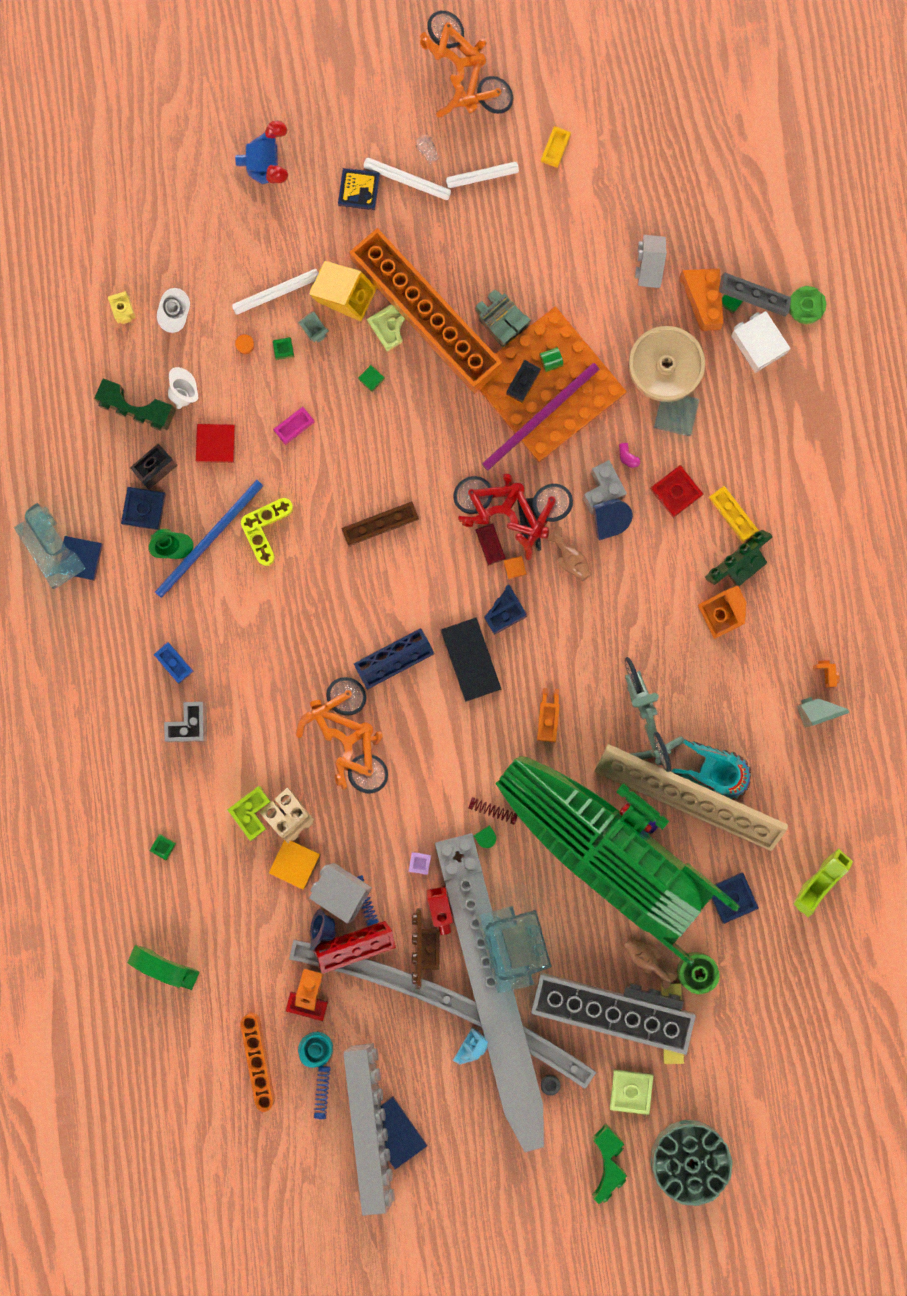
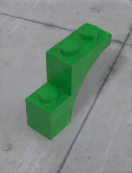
[592,1124,627,1205]

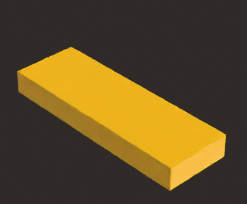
[708,486,759,543]

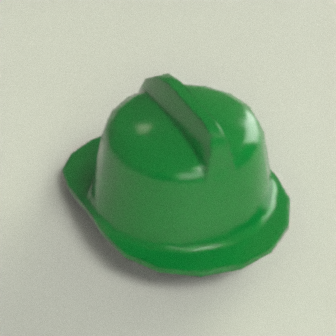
[148,529,194,559]

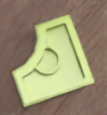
[367,304,406,352]

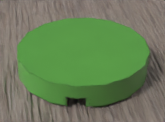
[789,286,827,324]

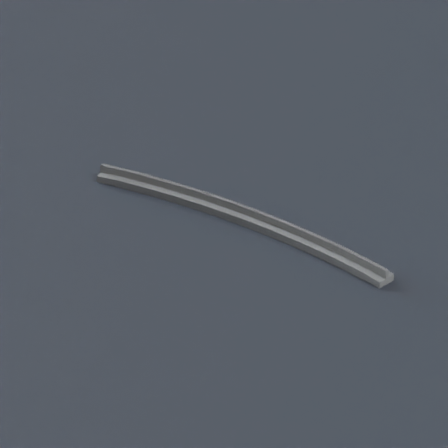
[289,940,596,1089]

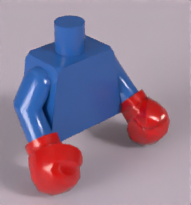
[235,120,289,184]

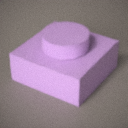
[409,852,431,875]

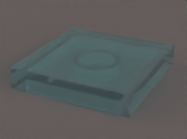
[654,396,699,436]

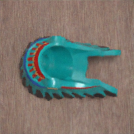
[671,739,751,800]

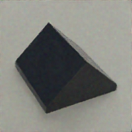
[130,444,177,490]

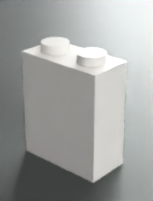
[731,311,791,373]

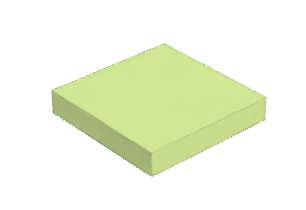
[610,1069,653,1115]

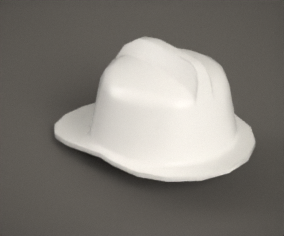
[157,288,190,333]
[168,367,198,409]

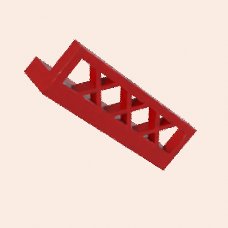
[313,921,396,974]

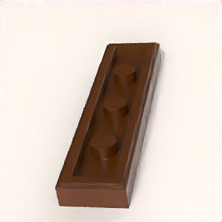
[341,501,419,547]

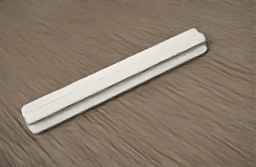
[446,162,519,188]

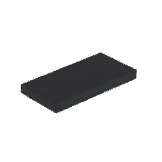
[441,617,502,702]

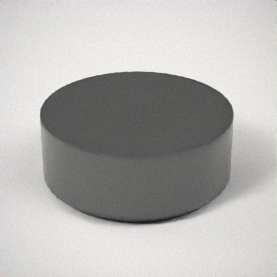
[541,1075,561,1096]

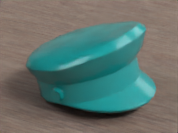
[298,1032,333,1068]

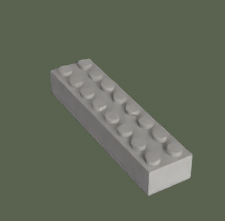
[531,973,696,1055]
[343,1043,395,1216]

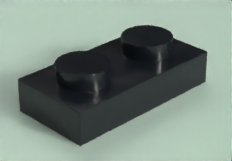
[506,360,541,403]

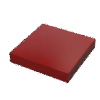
[195,424,236,463]
[650,465,704,518]

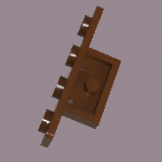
[412,908,440,989]

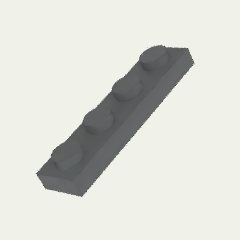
[719,273,791,317]

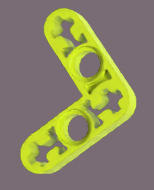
[241,498,293,566]

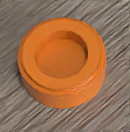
[235,334,255,354]

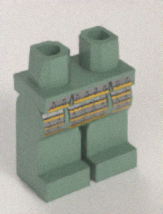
[475,289,531,348]

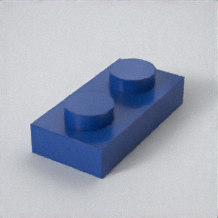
[153,642,194,684]

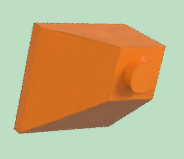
[698,586,747,639]

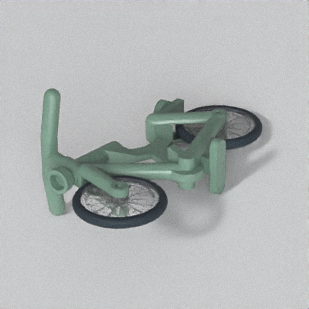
[625,657,684,772]

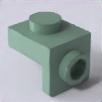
[298,311,329,342]

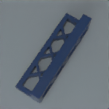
[353,628,435,690]

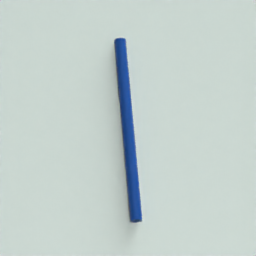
[155,480,263,598]

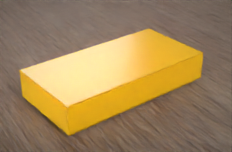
[541,126,571,168]

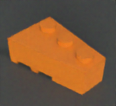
[679,268,723,331]

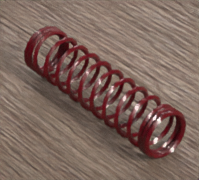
[468,797,518,825]

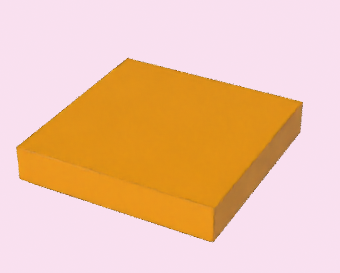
[269,840,321,890]

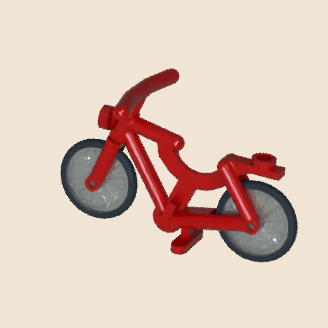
[453,474,573,560]

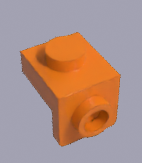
[813,660,840,688]

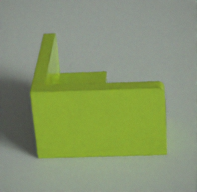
[227,786,271,841]

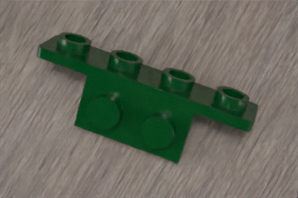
[705,530,773,586]

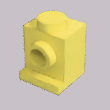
[108,291,136,324]

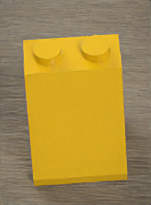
[309,261,377,321]

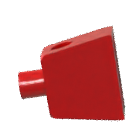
[427,886,453,935]

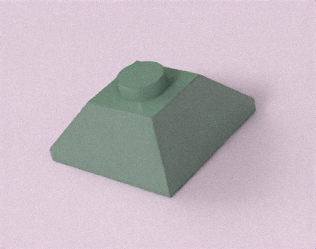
[797,697,850,728]

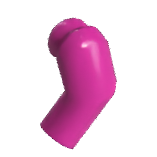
[619,443,640,468]

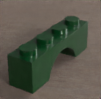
[94,378,176,431]

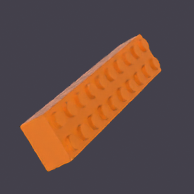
[349,228,503,394]

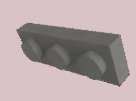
[624,983,684,1010]

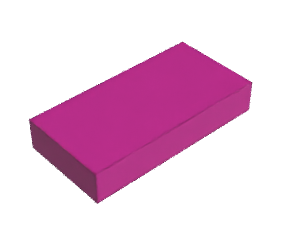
[273,406,315,445]

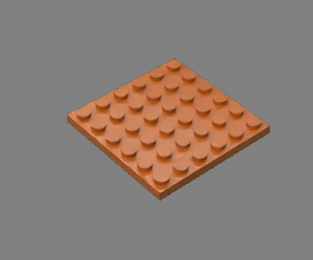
[479,306,627,463]

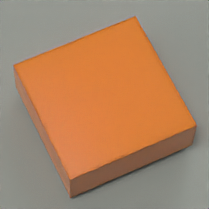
[503,556,527,579]

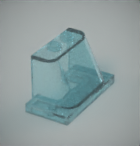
[14,503,86,589]
[477,906,552,993]

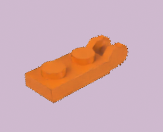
[537,688,560,743]

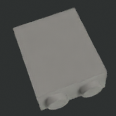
[309,863,372,923]

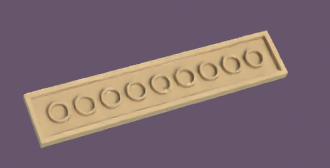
[594,744,788,851]

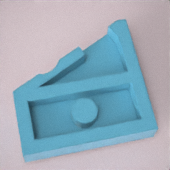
[453,1028,488,1064]

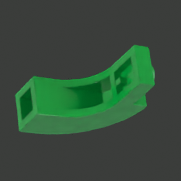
[127,945,200,990]

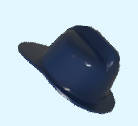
[310,909,336,950]

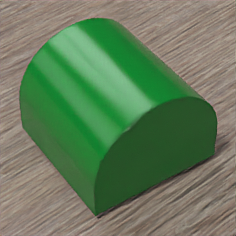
[539,347,564,372]

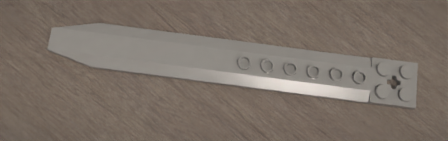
[435,833,544,1152]

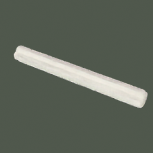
[363,158,451,200]
[232,269,319,314]

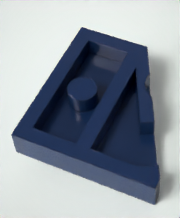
[484,584,527,635]

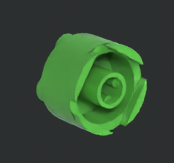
[677,952,720,994]

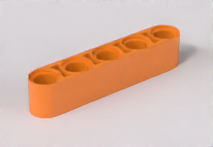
[240,1012,275,1112]

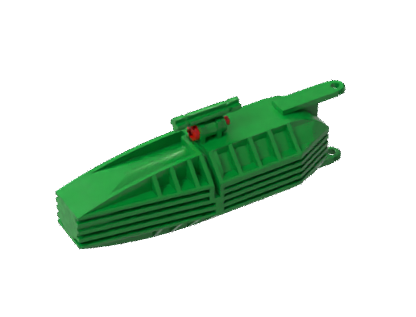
[495,756,739,965]

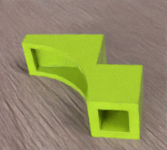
[793,848,853,917]

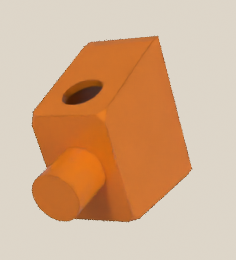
[295,969,324,1011]

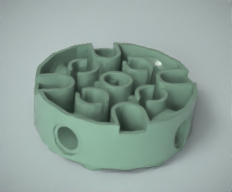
[650,1120,732,1206]

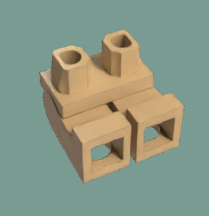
[259,788,314,843]

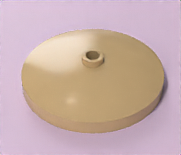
[628,326,705,402]

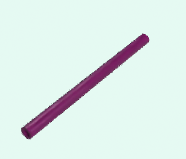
[482,363,599,471]

